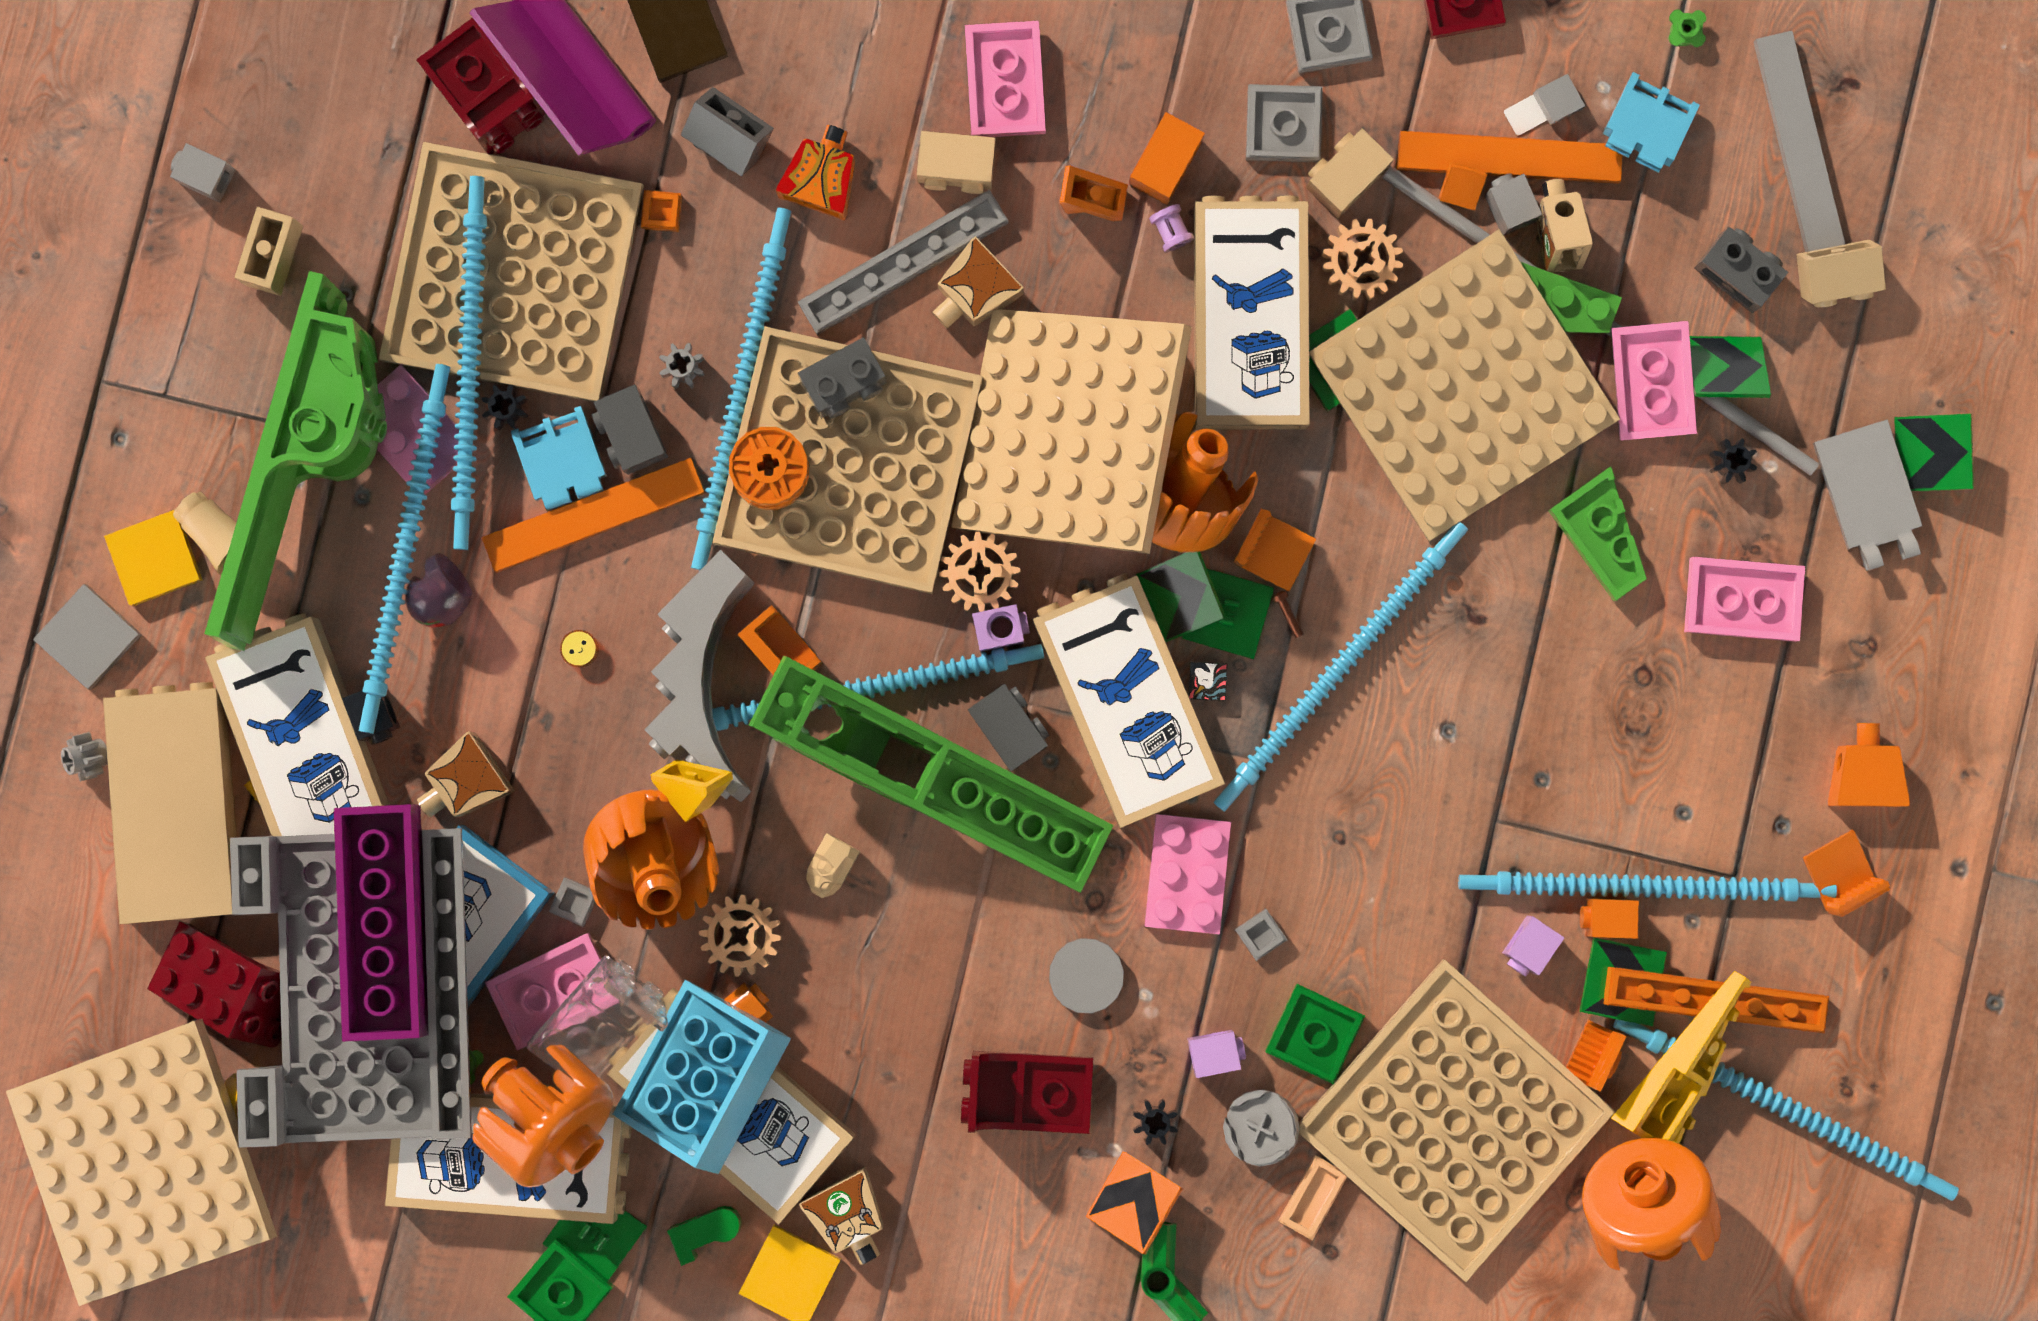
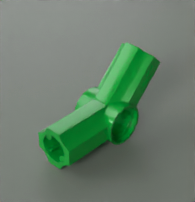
[1140,1221,1208,1321]

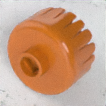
[1152,412,1258,552]
[583,789,719,930]
[472,1045,614,1188]
[1582,1138,1722,1271]

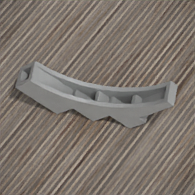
[644,550,755,802]

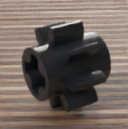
[481,384,529,431]
[1709,438,1757,484]
[1133,1099,1178,1145]

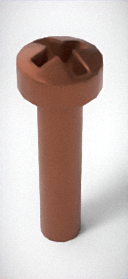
[1272,591,1304,638]

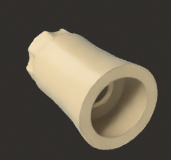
[173,492,236,575]

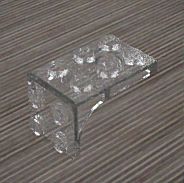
[527,955,668,1077]

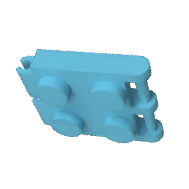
[1603,72,1700,173]
[511,406,607,511]

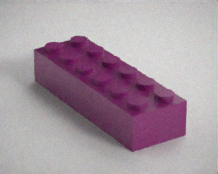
[334,804,429,1042]

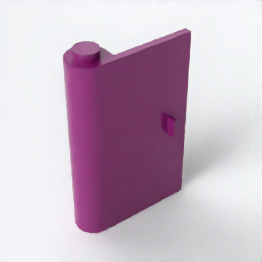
[470,0,656,156]

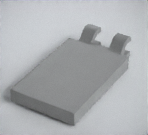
[1813,419,1922,571]

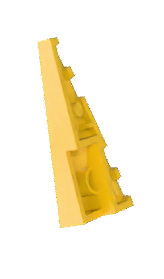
[1611,971,1751,1144]

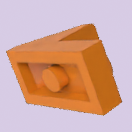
[1060,165,1128,222]

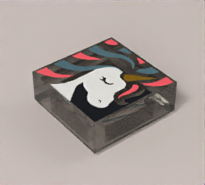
[1188,662,1228,701]

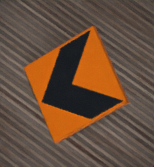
[1086,1151,1183,1255]

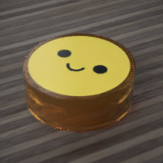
[560,630,599,668]

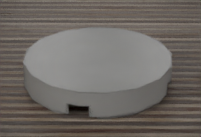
[1049,938,1124,1013]
[1223,1090,1300,1166]

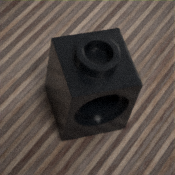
[342,690,401,745]

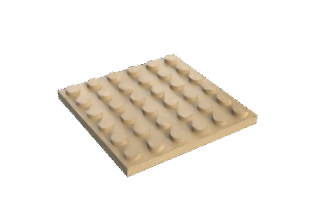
[379,142,644,402]
[1309,229,1620,541]
[951,309,1192,554]
[712,326,983,594]
[1299,959,1615,1282]
[6,1019,277,1306]

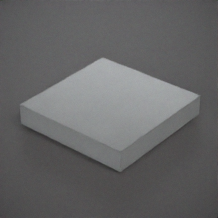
[1285,0,1373,74]
[1246,84,1323,163]
[33,584,142,690]

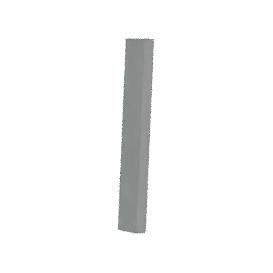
[1753,31,1845,252]
[798,190,1009,335]

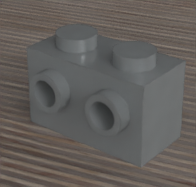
[681,87,774,177]
[1694,227,1788,313]
[798,337,887,419]
[592,384,669,475]
[968,684,1050,772]

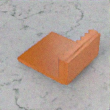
[1233,508,1316,592]
[1802,830,1890,917]
[1566,1019,1627,1092]

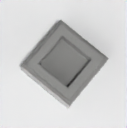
[1533,74,1585,126]
[549,877,596,927]
[1234,908,1287,961]

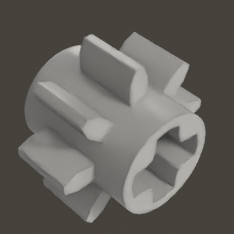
[659,343,705,389]
[61,732,108,781]

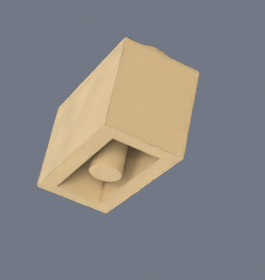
[1307,128,1394,219]
[917,131,996,194]
[234,207,303,296]
[1796,240,1886,307]

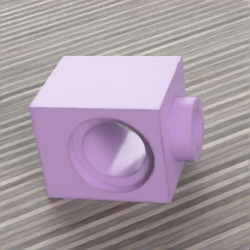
[972,604,1030,653]
[1502,916,1564,977]
[1187,1030,1246,1078]

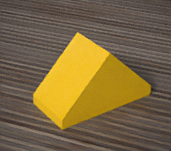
[650,759,733,822]

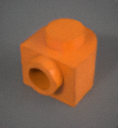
[724,982,774,1023]

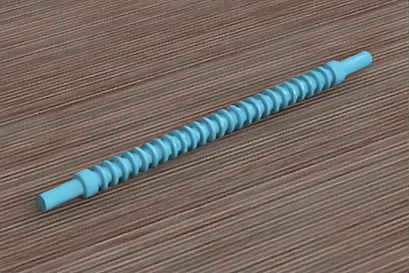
[451,176,487,550]
[691,208,792,571]
[359,364,451,734]
[1213,522,1468,812]
[712,644,1045,731]
[1458,871,1837,902]
[1613,1019,1959,1201]

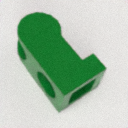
[667,1205,742,1266]

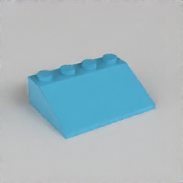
[612,980,791,1174]

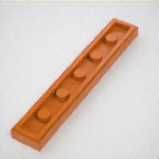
[1397,131,1623,184]
[481,458,705,573]
[1603,966,1829,1034]

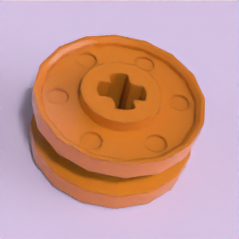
[729,427,809,510]

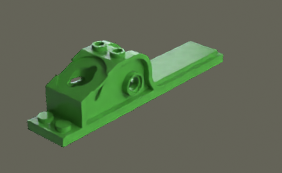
[204,271,387,651]
[749,656,1114,893]

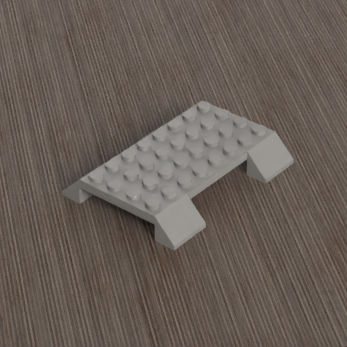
[230,828,472,1148]

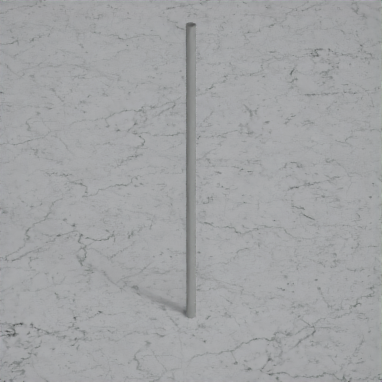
[1383,166,1819,476]

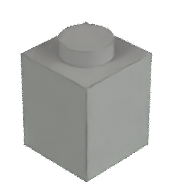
[170,143,236,203]
[1485,173,1542,236]

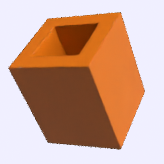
[1580,898,1639,939]

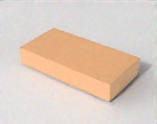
[1278,1155,1347,1241]

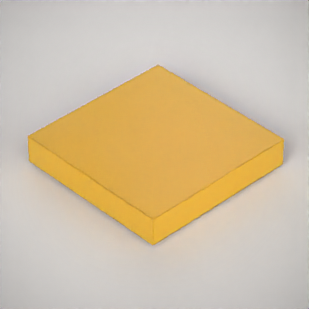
[104,510,203,607]
[739,1224,841,1321]

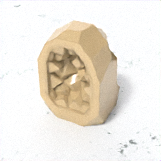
[806,833,860,898]

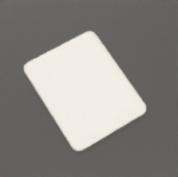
[1504,95,1547,136]

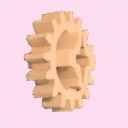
[1322,219,1403,301]
[939,531,1020,612]
[699,894,782,977]

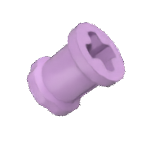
[1149,204,1195,253]

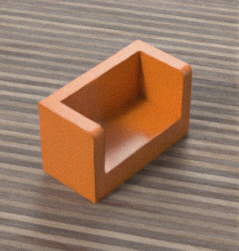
[1129,112,1205,205]
[738,605,823,675]

